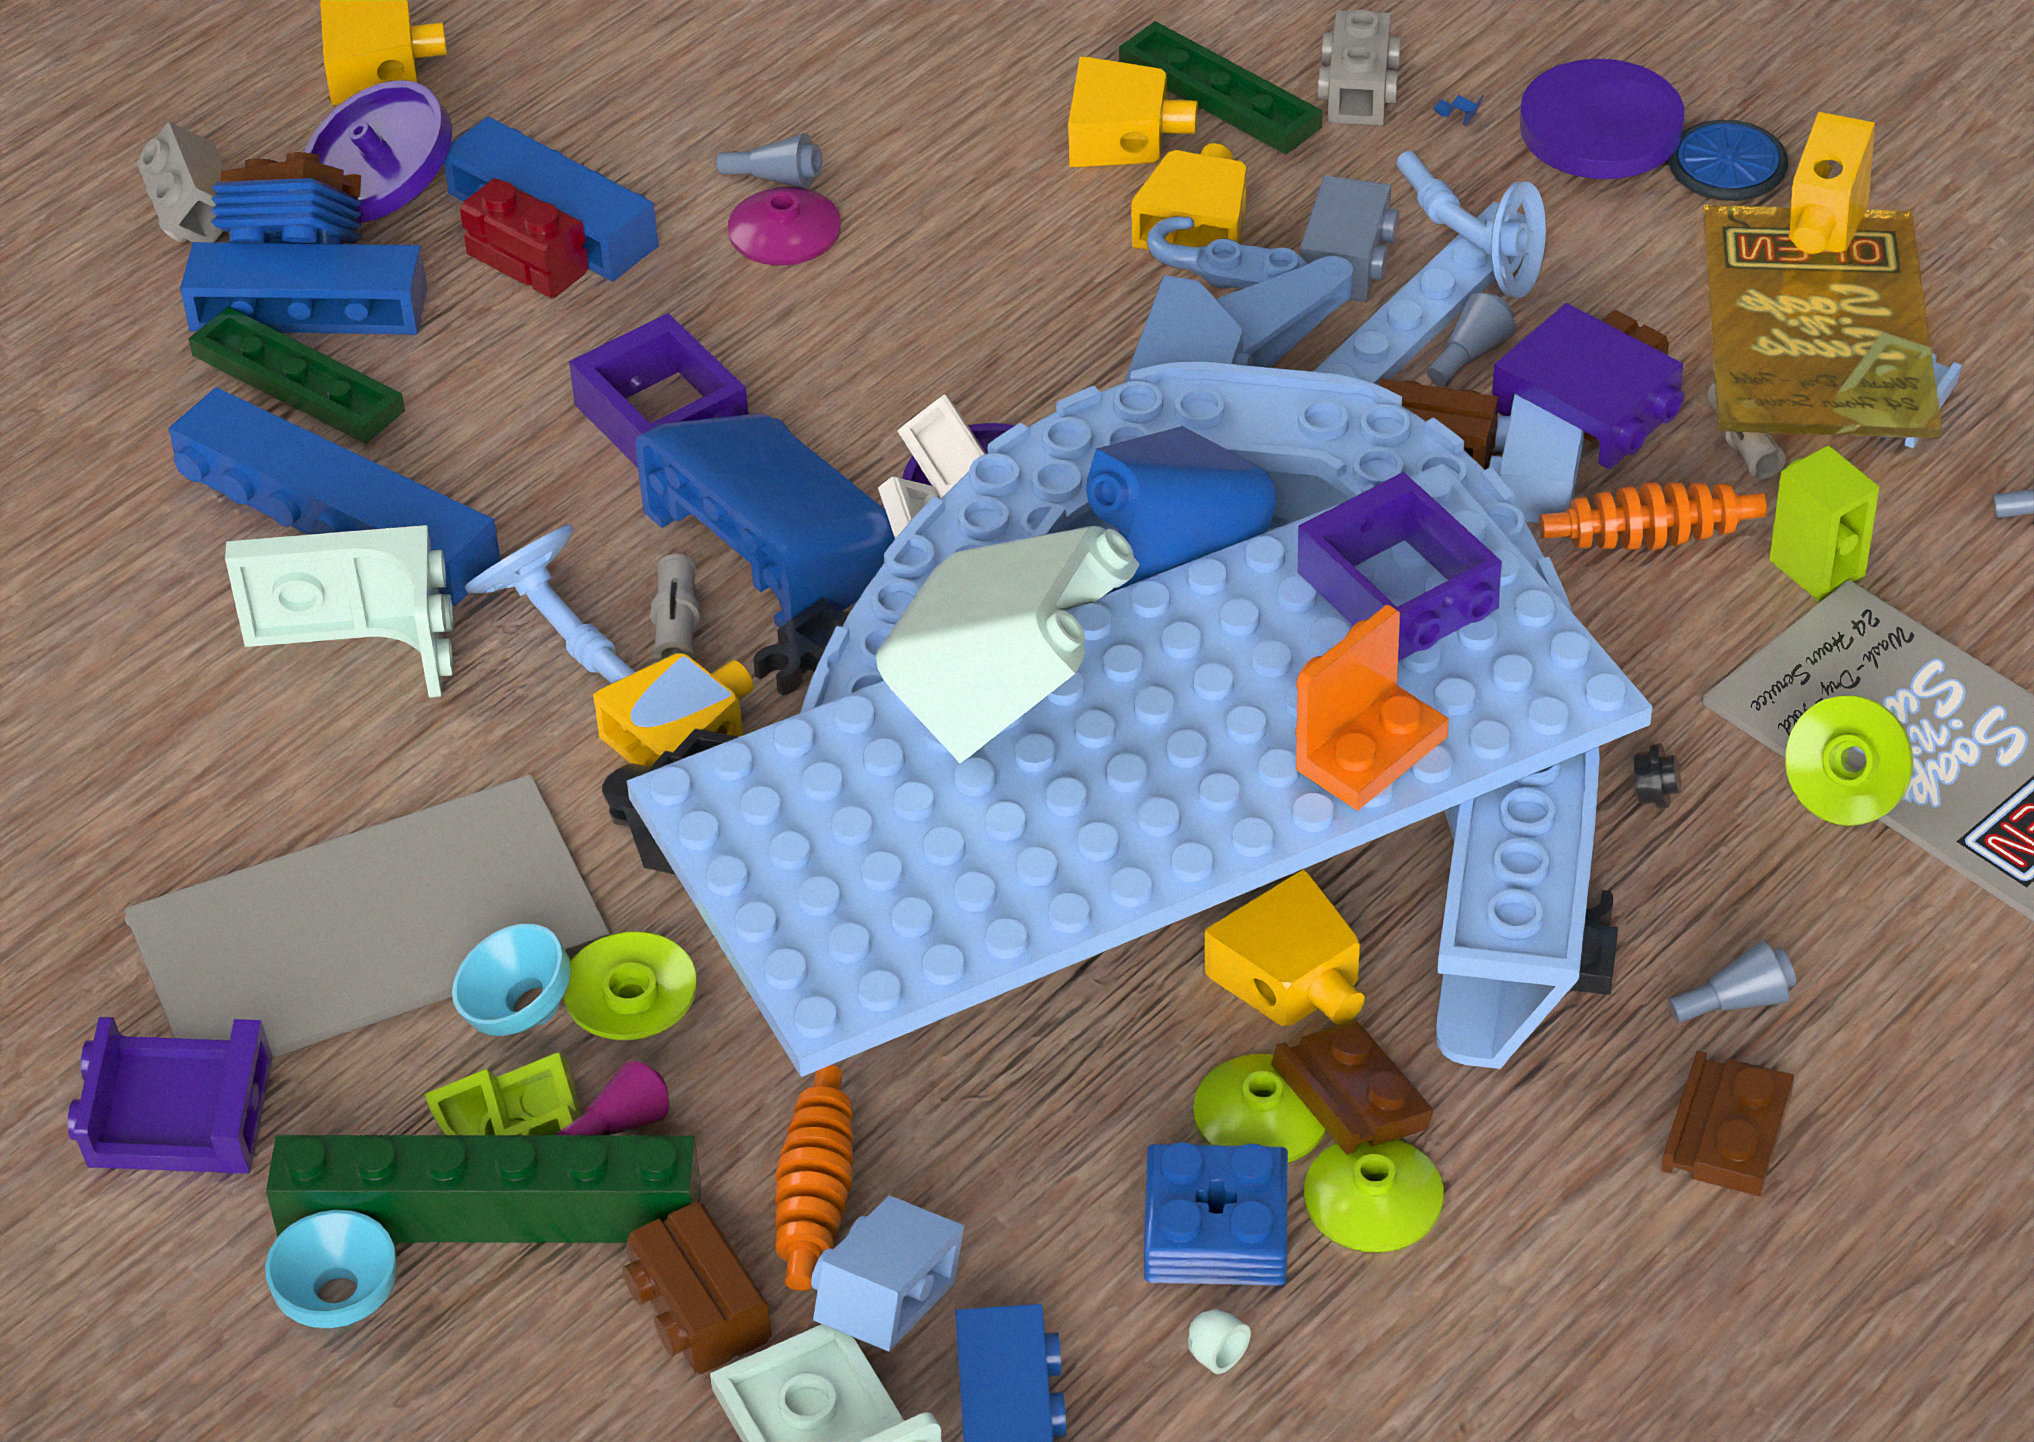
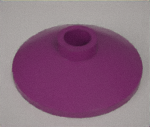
[728,187,841,265]

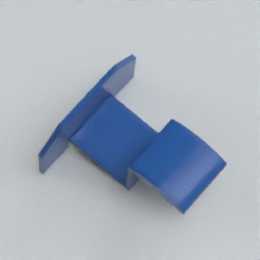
[1433,95,1484,126]

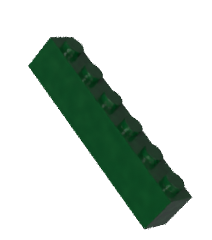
[266,1135,701,1243]

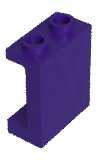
[1492,303,1684,470]
[68,1017,273,1174]

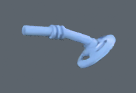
[1396,151,1546,298]
[464,524,635,684]

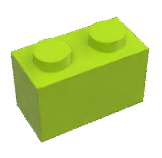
[1769,445,1880,602]

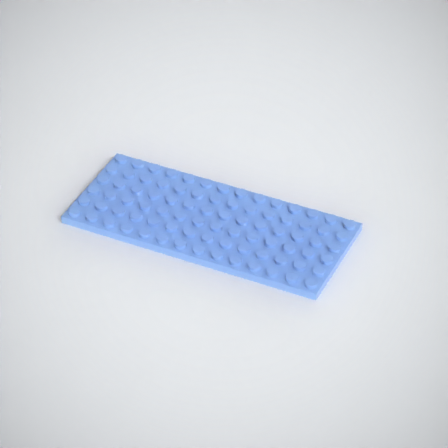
[627,463,1652,1077]

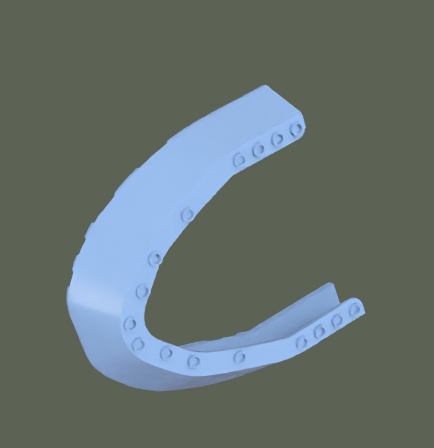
[800,362,1599,1069]

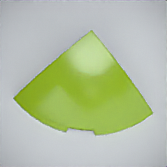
[425,1052,582,1135]

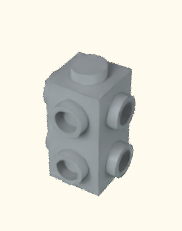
[1318,10,1401,126]
[137,121,225,243]

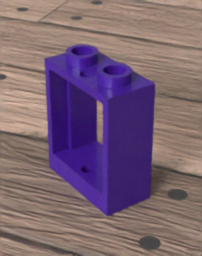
[569,313,749,468]
[1297,472,1502,661]

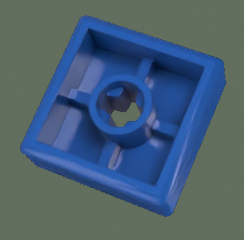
[210,178,362,244]
[1144,1142,1288,1285]

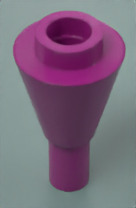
[557,1060,669,1135]

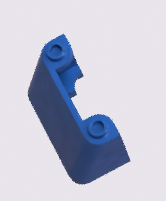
[635,413,895,628]
[1086,426,1277,595]

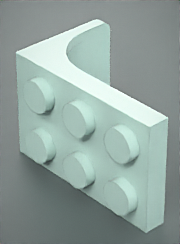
[225,525,454,698]
[710,1324,942,1442]

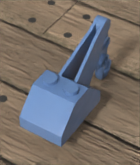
[1124,216,1353,383]

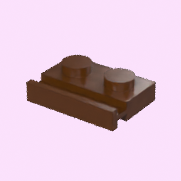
[220,152,361,198]
[1271,1021,1434,1155]
[1661,1050,1795,1197]

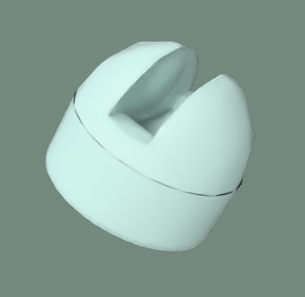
[1188,1309,1251,1374]

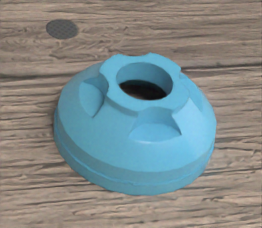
[452,924,571,1036]
[265,1210,397,1328]

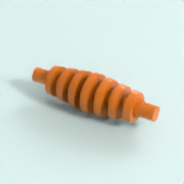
[1539,482,1767,550]
[775,1065,853,1291]

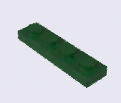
[1119,21,1323,155]
[188,307,405,444]

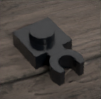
[753,598,848,696]
[1570,890,1618,995]

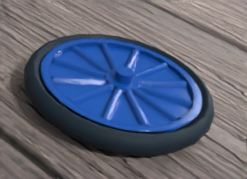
[1669,119,1788,201]

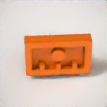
[1295,604,1449,811]

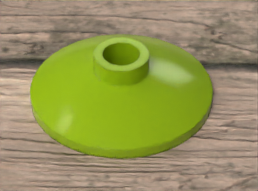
[1785,695,1914,826]
[563,932,697,1040]
[1193,1054,1327,1163]
[1304,1139,1444,1252]

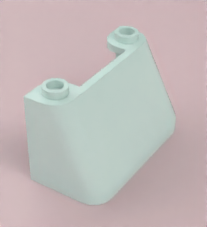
[876,526,1140,763]

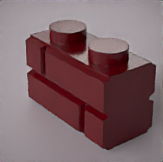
[460,178,589,298]

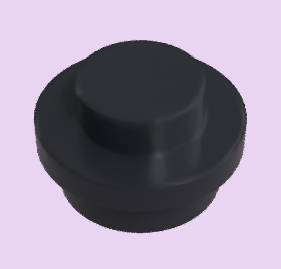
[1634,743,1681,809]

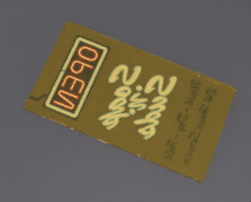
[1703,205,1942,438]

